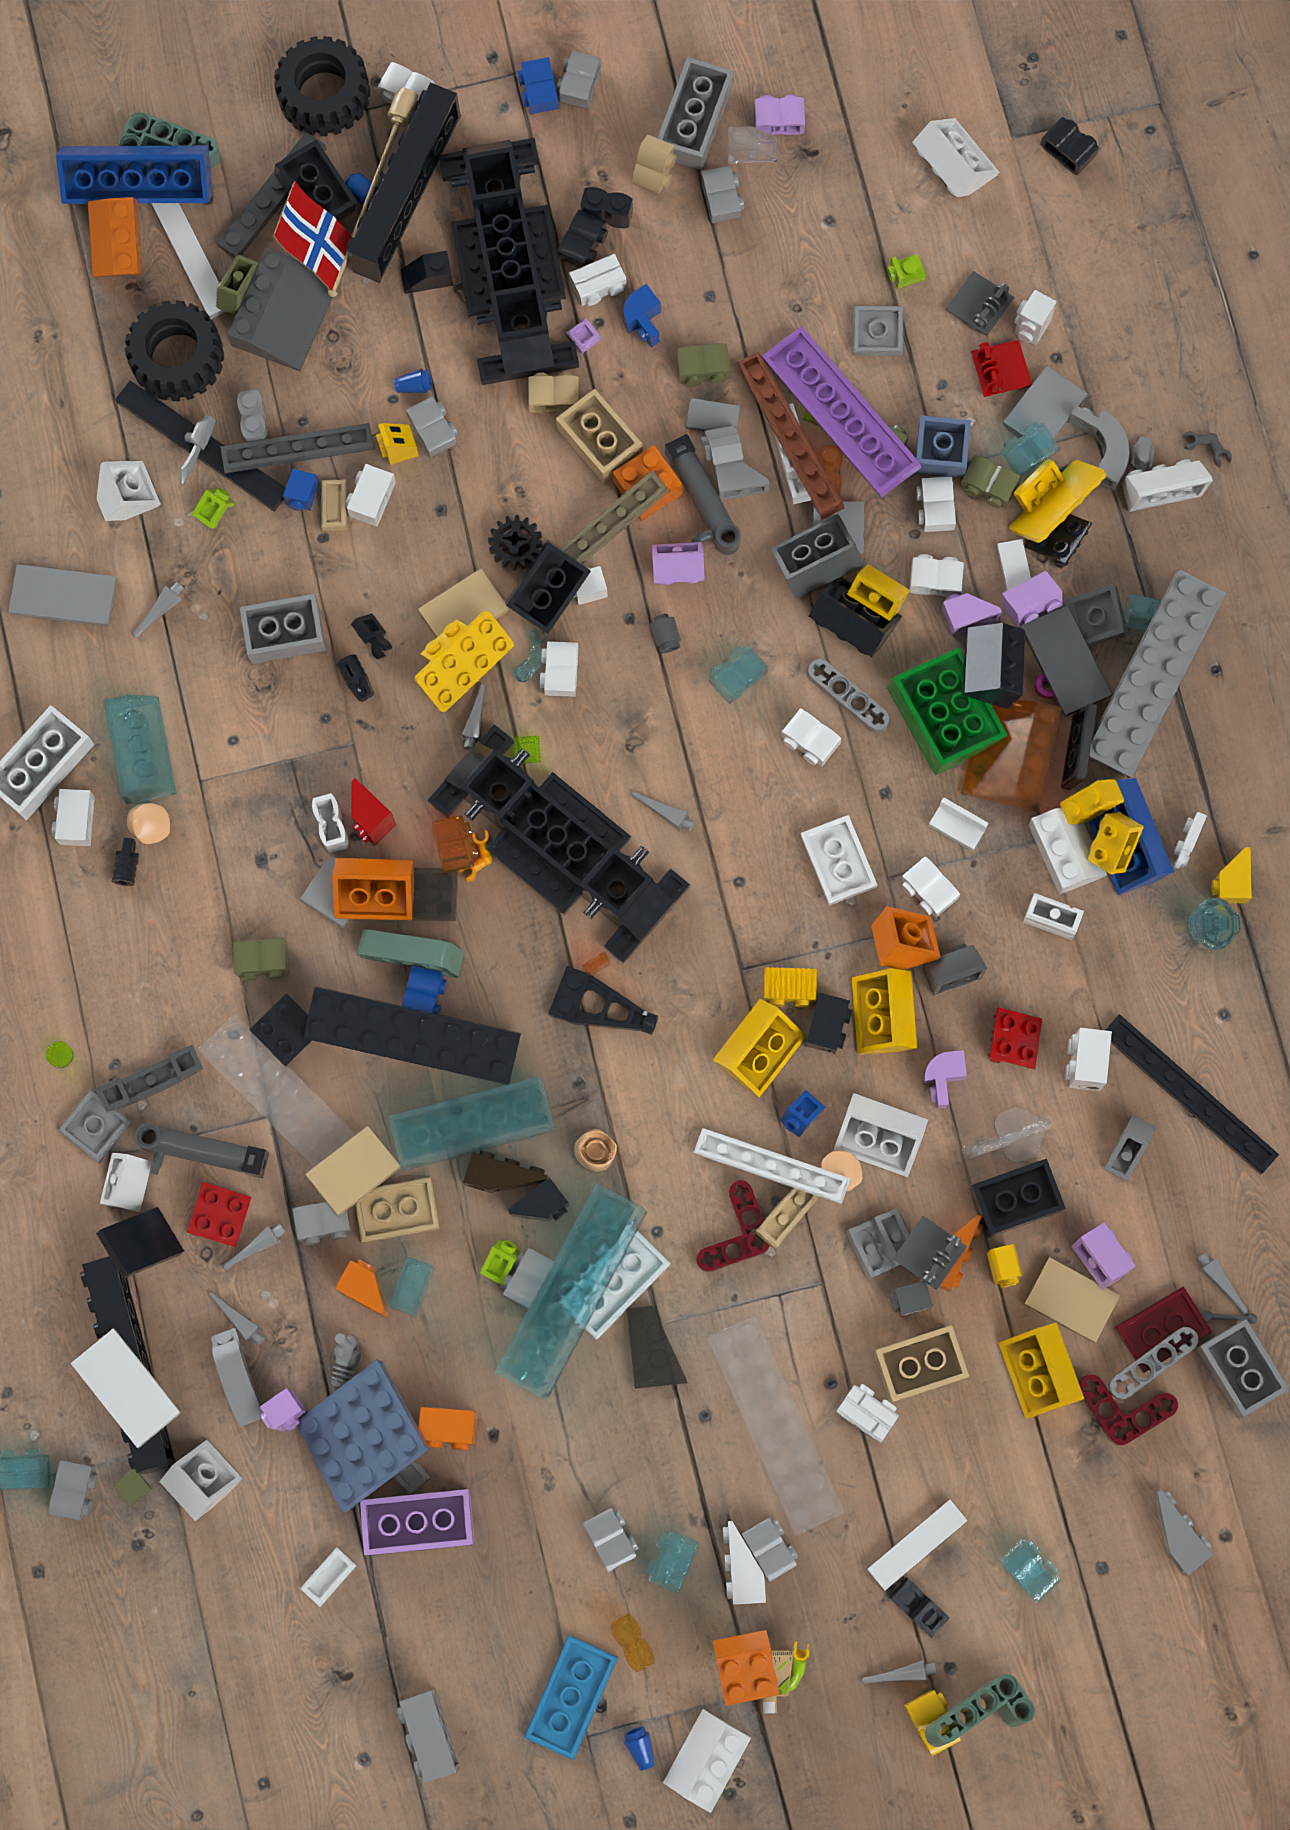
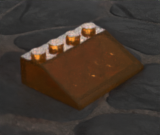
[961,700,1062,812]

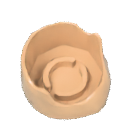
[127,803,170,844]
[574,1129,617,1172]
[821,1150,863,1191]

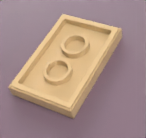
[418,569,509,638]
[305,1126,401,1217]
[355,1177,440,1244]
[1024,1257,1120,1343]

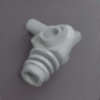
[331,1333,362,1387]

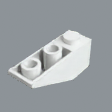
[723,1521,766,1605]

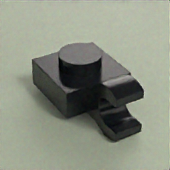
[351,613,392,660]

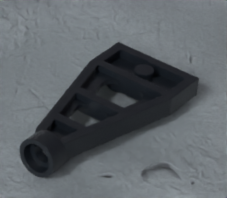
[548,966,659,1035]

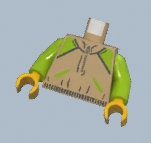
[760,1641,810,1713]

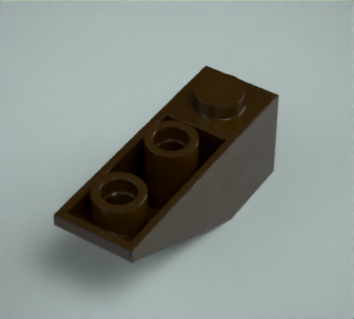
[463,1150,549,1193]

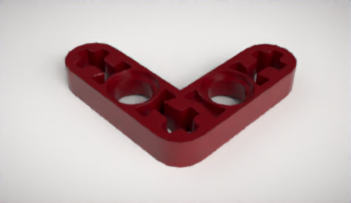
[697,1180,770,1272]
[1079,1374,1178,1446]

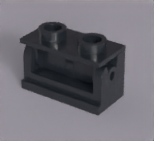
[805,993,853,1054]

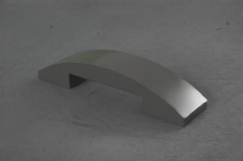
[96,1045,203,1113]

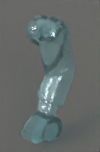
[514,628,546,682]

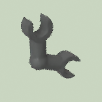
[1183,431,1232,467]

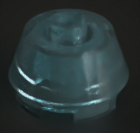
[1187,898,1240,950]

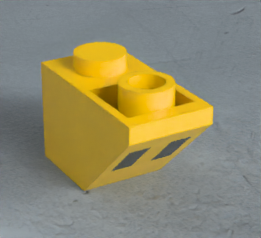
[376,423,419,465]

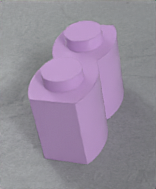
[754,94,805,136]

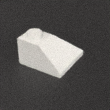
[96,461,161,521]

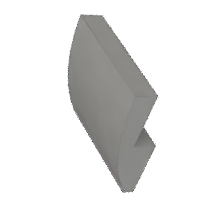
[813,501,864,553]
[300,855,350,929]
[845,1208,909,1280]

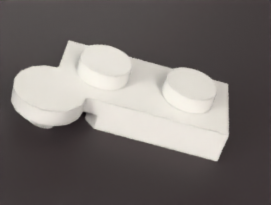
[1173,812,1207,869]

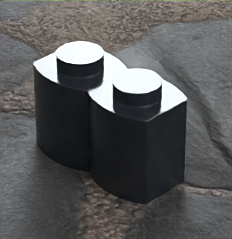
[1040,117,1099,175]
[580,187,633,228]
[557,209,608,268]

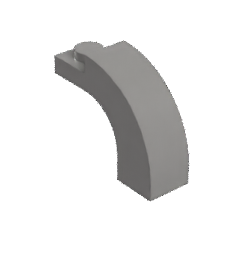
[1069,405,1129,492]
[211,1328,263,1427]

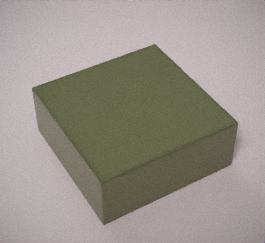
[113,1469,152,1507]

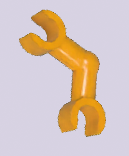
[459,830,492,882]

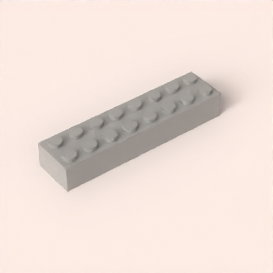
[1089,569,1226,779]

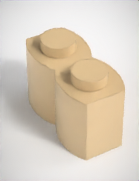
[632,134,677,194]
[529,372,579,413]

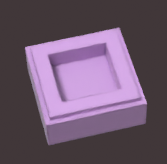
[566,318,601,354]

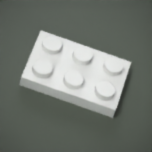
[800,815,878,906]

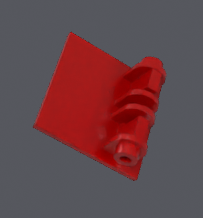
[971,340,1032,397]
[988,1007,1042,1069]
[187,1182,252,1248]

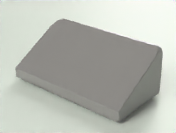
[686,398,740,431]

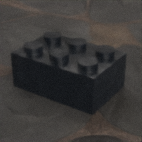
[273,139,358,221]
[969,1158,1066,1238]

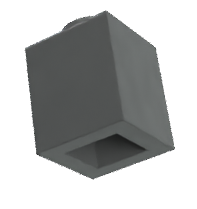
[890,1281,933,1317]

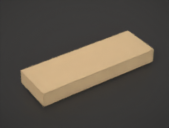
[755,1188,819,1250]

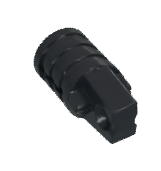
[336,654,374,702]
[111,837,139,886]

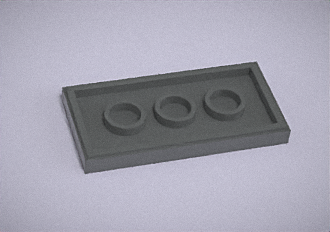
[1020,606,1112,717]

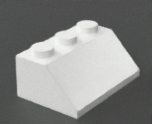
[912,118,1000,197]
[1122,459,1213,512]
[1028,808,1107,895]
[833,1093,928,1177]
[663,1709,751,1813]

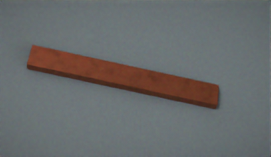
[737,352,845,520]

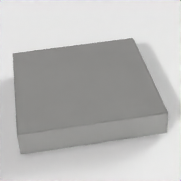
[853,306,903,356]
[58,1090,132,1163]

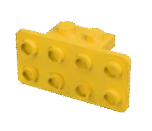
[1009,458,1107,543]
[415,610,514,712]

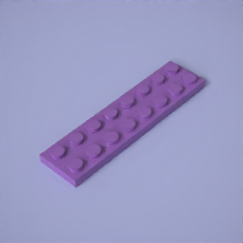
[762,326,921,498]

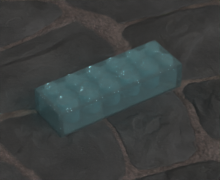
[388,1076,556,1171]

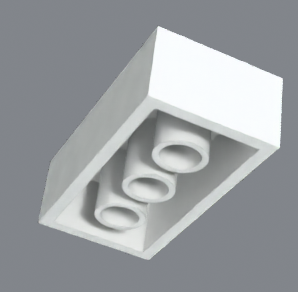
[0,705,95,821]

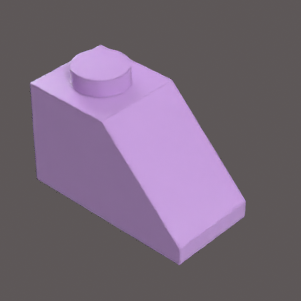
[941,593,1002,637]

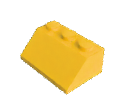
[852,968,917,1055]
[713,999,807,1098]
[998,1322,1084,1419]

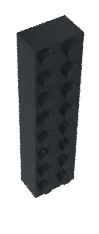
[346,82,461,283]
[303,986,521,1085]
[80,1256,176,1474]

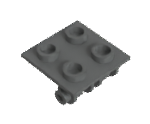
[946,271,1015,336]
[893,1216,967,1290]

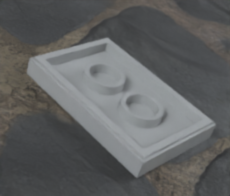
[1002,365,1088,453]

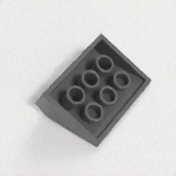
[228,248,333,371]

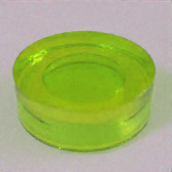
[46,1041,74,1068]

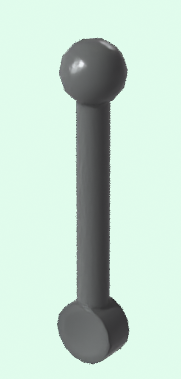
[1201,1311,1258,1324]

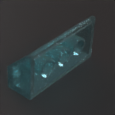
[103,695,177,804]

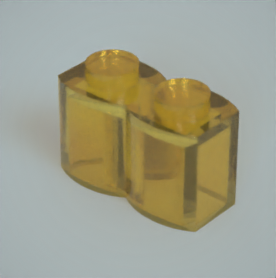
[611,1613,655,1672]

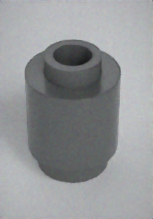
[650,614,681,653]

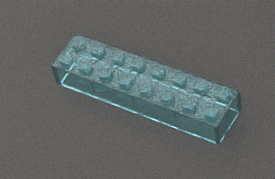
[495,1183,647,1401]

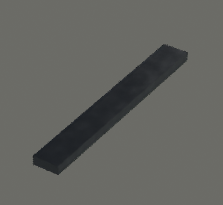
[115,380,286,512]
[1105,1014,1279,1175]

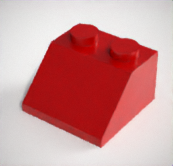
[351,778,397,846]

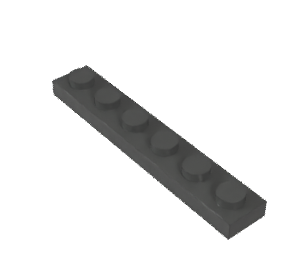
[217,132,326,258]
[220,423,374,473]

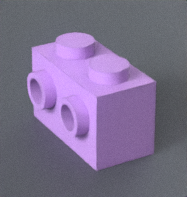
[652,542,705,585]
[1002,571,1063,628]
[1071,1223,1135,1290]
[260,1388,308,1432]

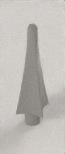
[133,581,184,638]
[461,684,485,751]
[632,792,695,832]
[223,1223,287,1270]
[1197,1252,1248,1314]
[209,1292,265,1346]
[862,1660,937,1684]

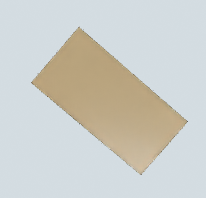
[321,479,347,531]

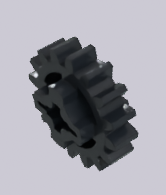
[488,515,543,571]

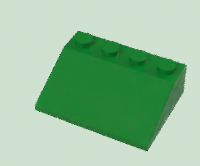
[887,647,1008,776]

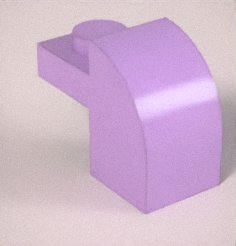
[923,1050,967,1109]

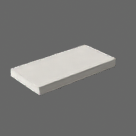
[559,1227,671,1340]
[71,1328,181,1448]

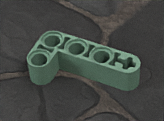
[118,112,221,168]
[357,929,465,978]
[925,1674,1035,1747]

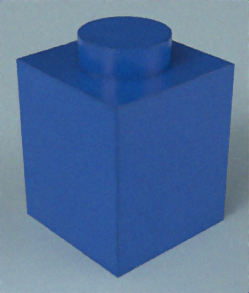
[283,468,319,511]

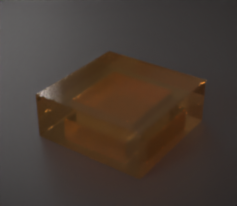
[582,951,610,976]

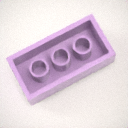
[360,1489,475,1555]

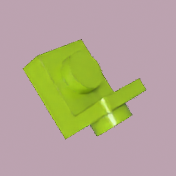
[887,254,926,289]
[192,488,235,529]
[480,1239,521,1285]

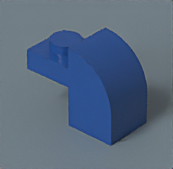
[624,284,661,347]

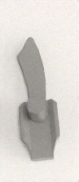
[180,415,216,483]
[1131,437,1155,472]

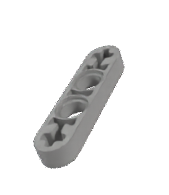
[808,659,889,733]
[1108,1327,1198,1399]

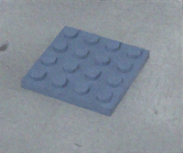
[297,1360,430,1512]

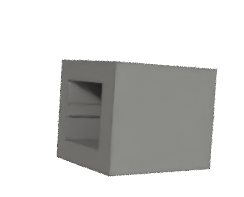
[1154,1490,1213,1576]

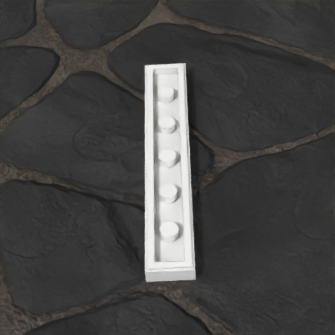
[151,203,226,319]
[693,1128,851,1205]

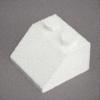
[159,1440,242,1521]

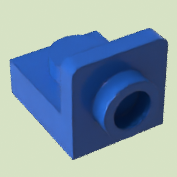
[780,1090,825,1137]

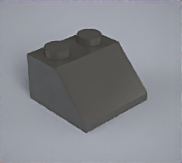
[923,944,987,996]

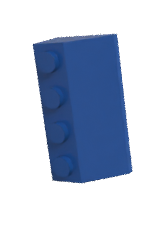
[1089,778,1174,895]

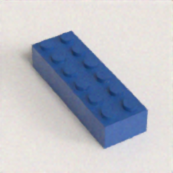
[56,145,213,204]

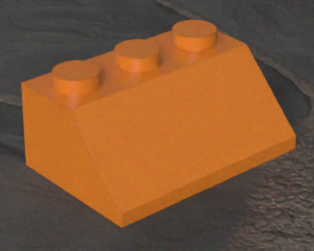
[88,197,143,277]
[332,858,414,920]

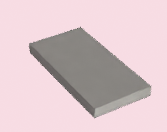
[8,564,117,627]

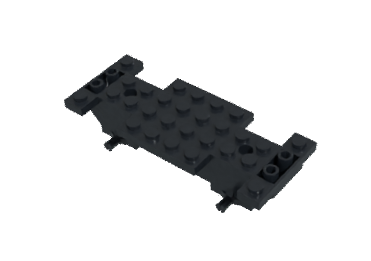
[438,138,579,385]
[428,724,690,964]

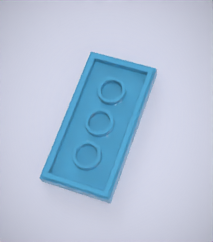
[524,1635,618,1760]

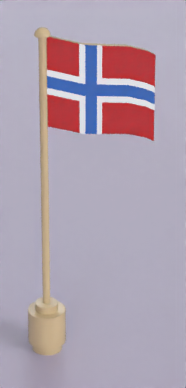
[273,88,418,297]

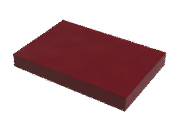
[1115,1286,1212,1373]

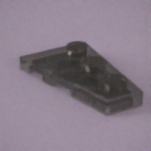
[627,1306,688,1389]

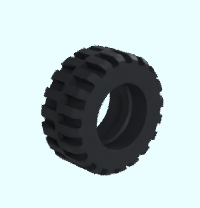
[274,36,370,136]
[125,300,224,402]

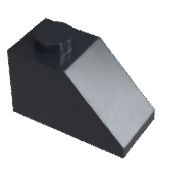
[400,251,453,294]
[507,1177,570,1222]

